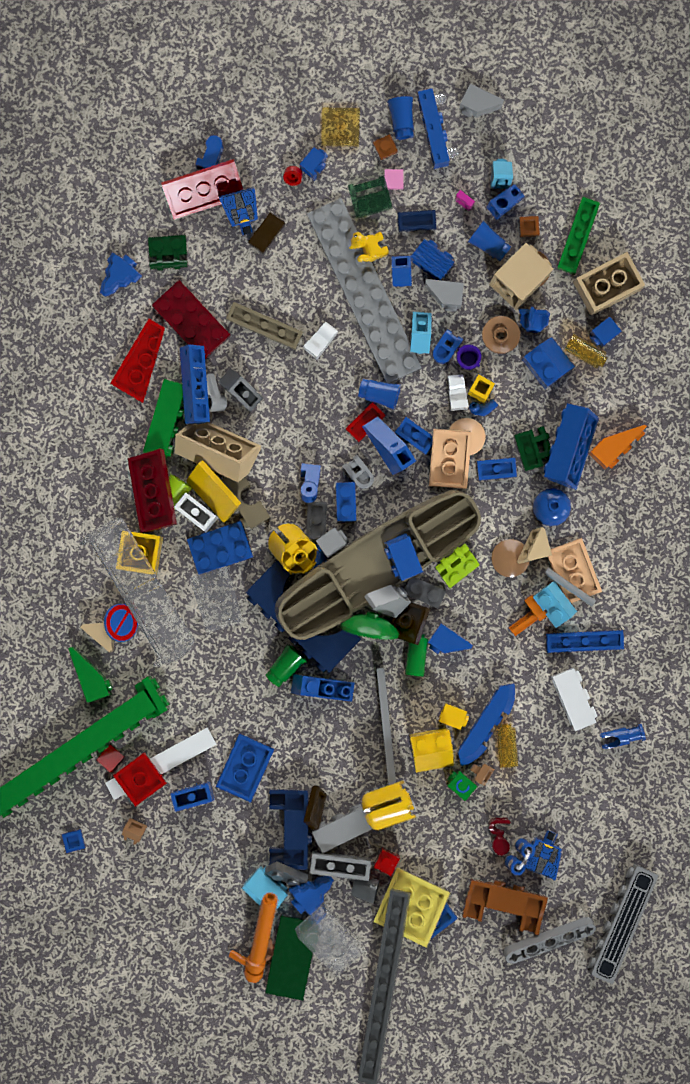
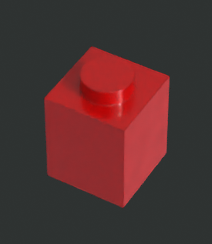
[374,847,400,876]

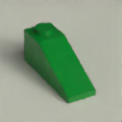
[68,647,113,703]

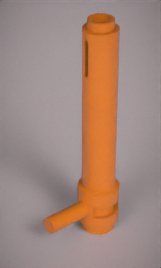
[229,893,278,983]

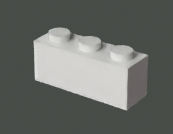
[551,668,597,731]

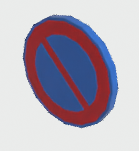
[104,604,138,642]

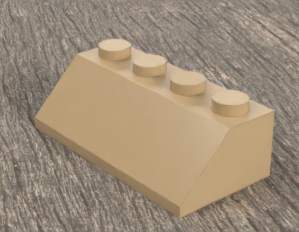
[175,422,261,482]

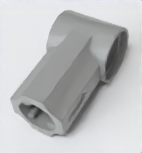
[206,373,227,412]

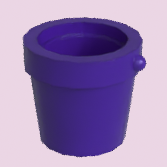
[456,344,482,370]

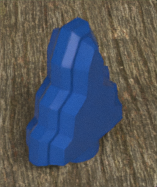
[100,252,142,297]
[288,875,334,918]

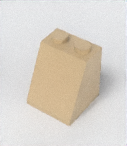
[489,243,553,310]

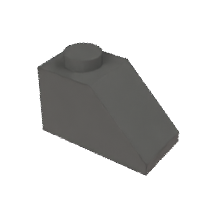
[218,368,263,412]

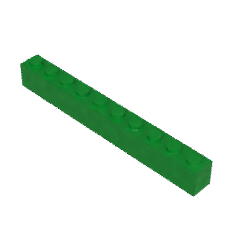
[0,689,157,818]

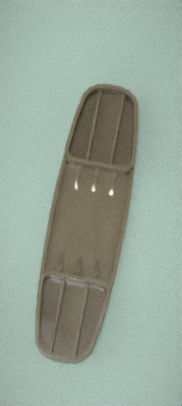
[275,490,481,640]

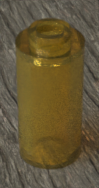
[564,333,608,369]
[496,724,518,768]

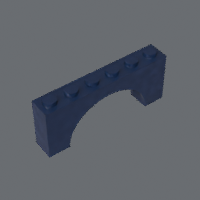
[246,560,361,673]

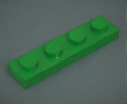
[557,197,600,275]

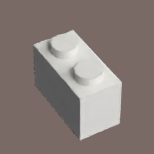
[174,493,218,532]

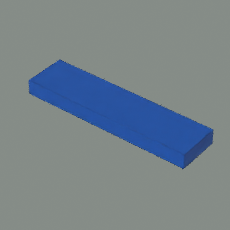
[546,630,624,653]

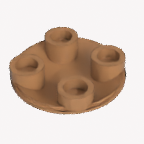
[491,539,530,577]

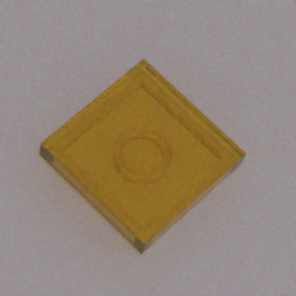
[321,107,360,147]

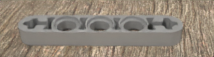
[503,917,596,964]

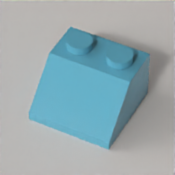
[242,866,288,909]

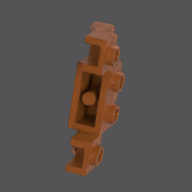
[462,878,548,935]

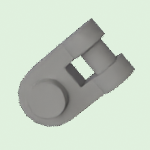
[342,454,374,489]

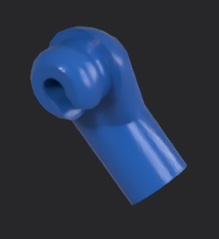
[469,399,498,417]

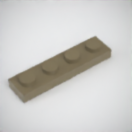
[226,302,303,350]

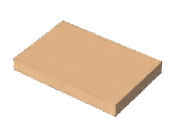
[429,429,472,489]
[548,538,602,603]

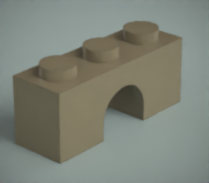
[221,477,271,530]

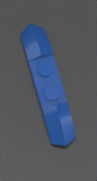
[457,683,515,766]

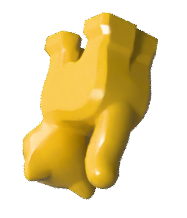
[349,232,389,262]

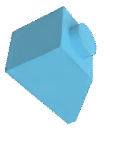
[491,159,513,189]
[410,312,432,354]

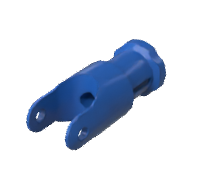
[600,724,646,749]

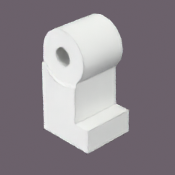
[303,322,338,360]
[448,374,469,411]

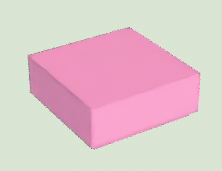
[384,169,404,190]

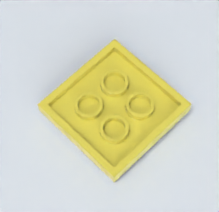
[373,868,450,947]

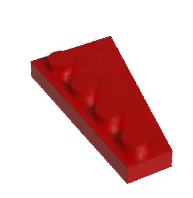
[110,319,165,403]

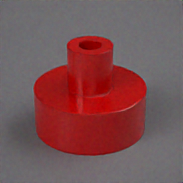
[283,166,303,186]

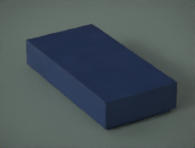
[398,210,437,232]

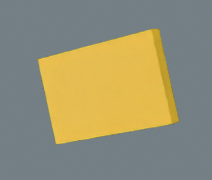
[186,460,241,523]

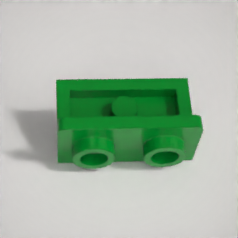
[135,676,170,718]

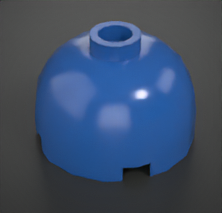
[533,488,571,526]

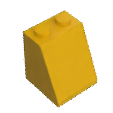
[409,728,454,773]

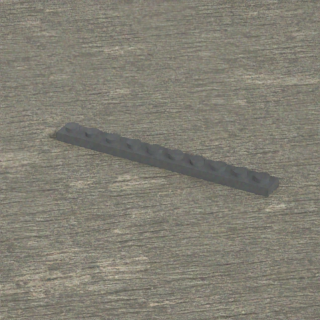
[358,888,411,1084]

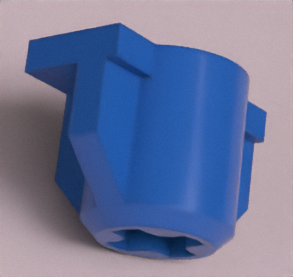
[519,307,550,333]

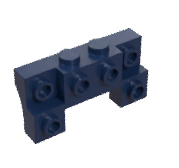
[269,789,312,870]

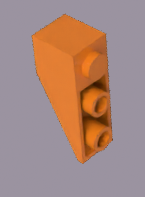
[588,425,647,469]

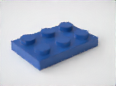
[187,521,253,576]

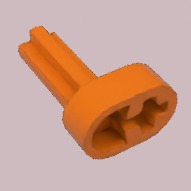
[508,595,547,637]

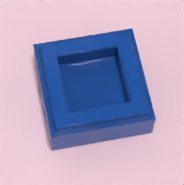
[62,829,86,853]

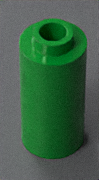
[405,634,428,677]

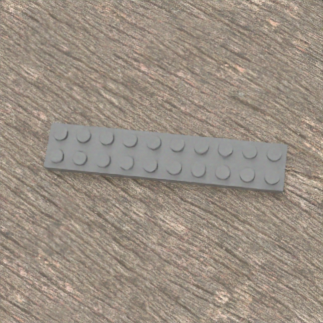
[307,198,422,383]

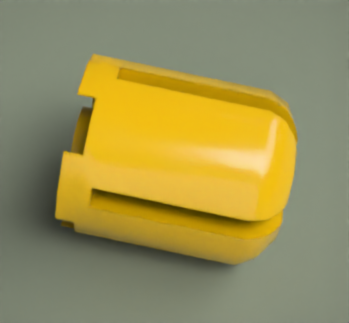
[268,523,318,574]
[362,780,416,830]

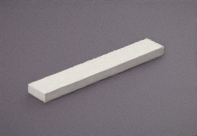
[105,727,217,800]

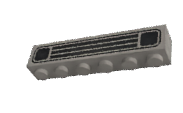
[587,864,659,984]

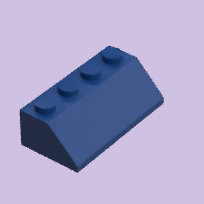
[544,403,599,490]

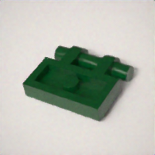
[148,235,188,271]
[513,426,551,472]

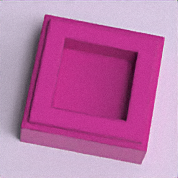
[455,190,475,211]

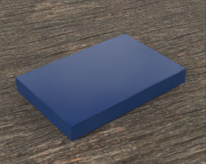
[216,733,275,803]

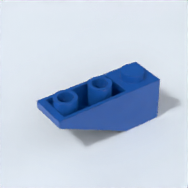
[362,416,416,475]
[291,674,355,702]

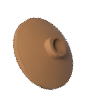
[482,316,520,354]

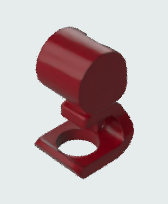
[488,818,511,856]

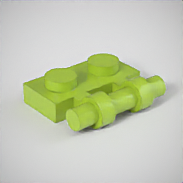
[435,544,480,588]

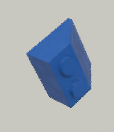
[522,337,575,390]

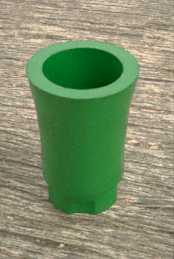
[265,643,307,687]

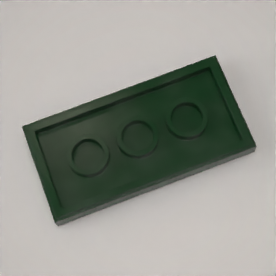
[265,915,319,1001]

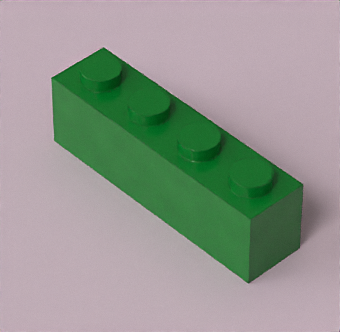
[143,379,184,460]

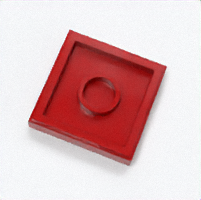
[113,752,167,807]

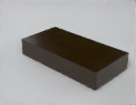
[248,212,286,254]
[303,786,327,830]

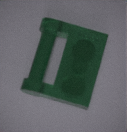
[348,175,393,218]

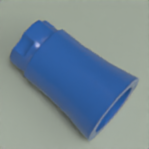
[387,96,414,140]
[468,221,511,261]
[358,379,401,410]

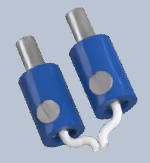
[505,839,535,875]

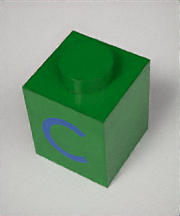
[446,770,478,801]

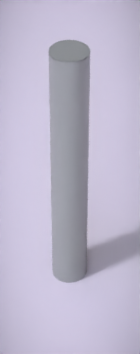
[544,568,596,607]

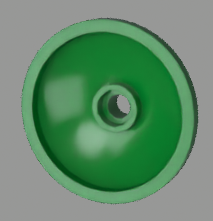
[341,612,399,640]

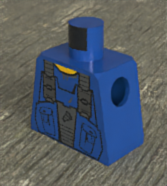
[219,187,258,235]
[521,830,562,880]

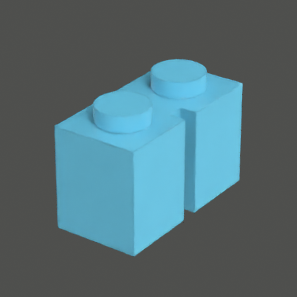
[533,581,577,628]

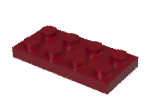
[152,280,231,359]
[127,449,177,533]

